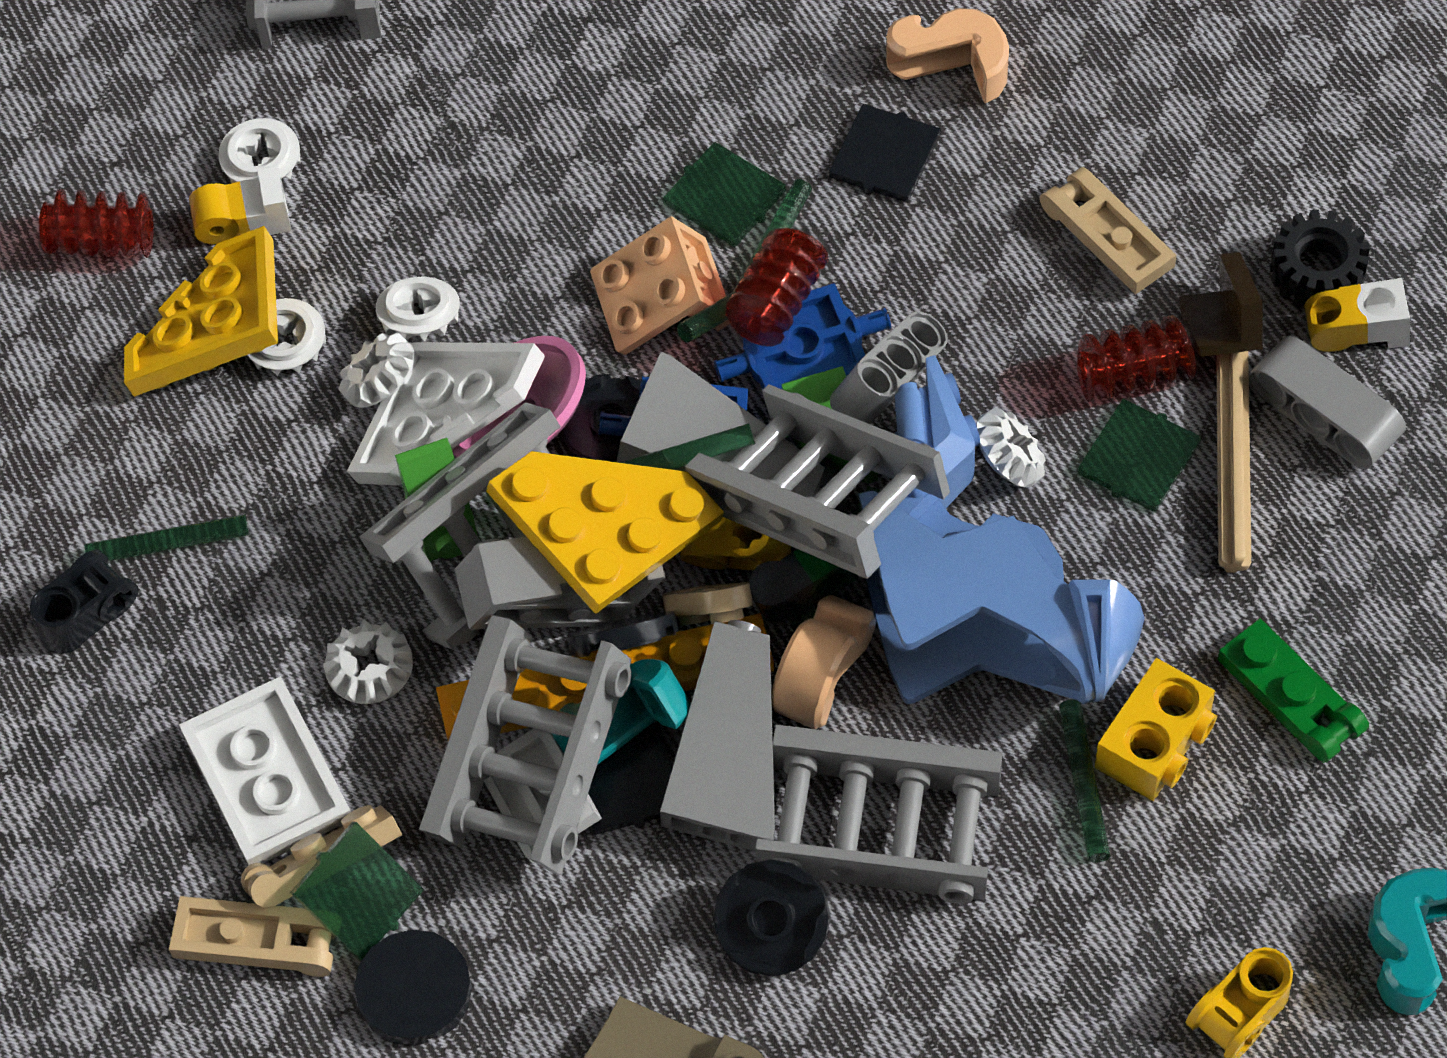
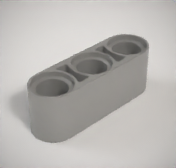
[830,311,948,424]
[1249,336,1406,469]

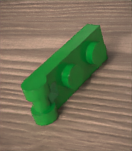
[1218,618,1369,763]

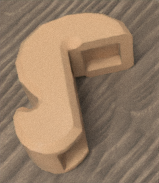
[886,8,1009,103]
[771,594,876,729]

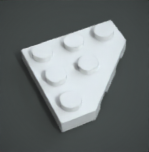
[347,342,545,485]

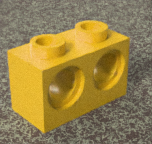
[1095,658,1217,801]

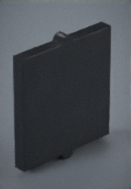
[829,104,941,203]
[588,721,672,835]

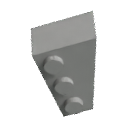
[455,536,665,630]

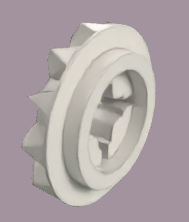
[219,118,301,183]
[376,277,460,342]
[248,298,326,376]
[338,333,414,408]
[976,407,1046,488]
[323,620,413,704]

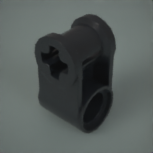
[30,549,138,654]

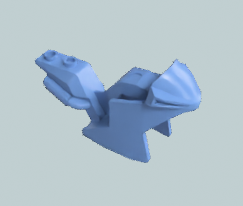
[858,355,1145,704]

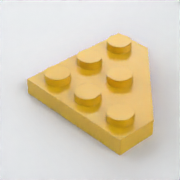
[124,226,278,397]
[486,451,724,614]

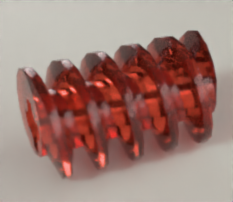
[39,189,154,258]
[726,228,829,346]
[1077,315,1196,402]

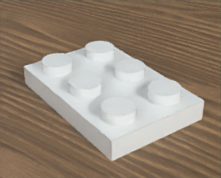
[179,676,351,866]

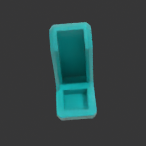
[550,659,691,765]
[1368,867,1447,1015]

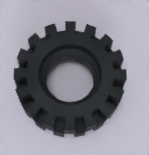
[1270,210,1370,309]

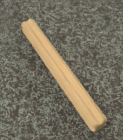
[1216,351,1251,573]

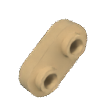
[662,582,753,626]

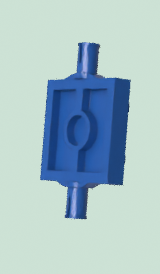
[714,283,892,390]

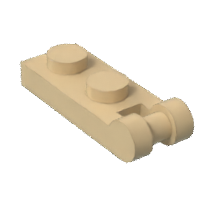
[1040,167,1177,295]
[241,805,402,908]
[169,896,341,977]

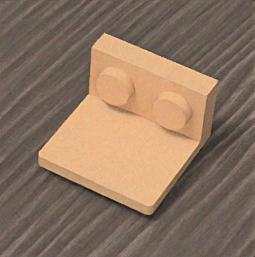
[590,216,735,355]

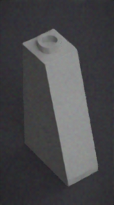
[617,352,825,497]
[660,620,775,851]

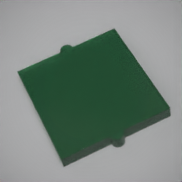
[663,142,786,248]
[1077,399,1201,513]
[290,821,424,961]

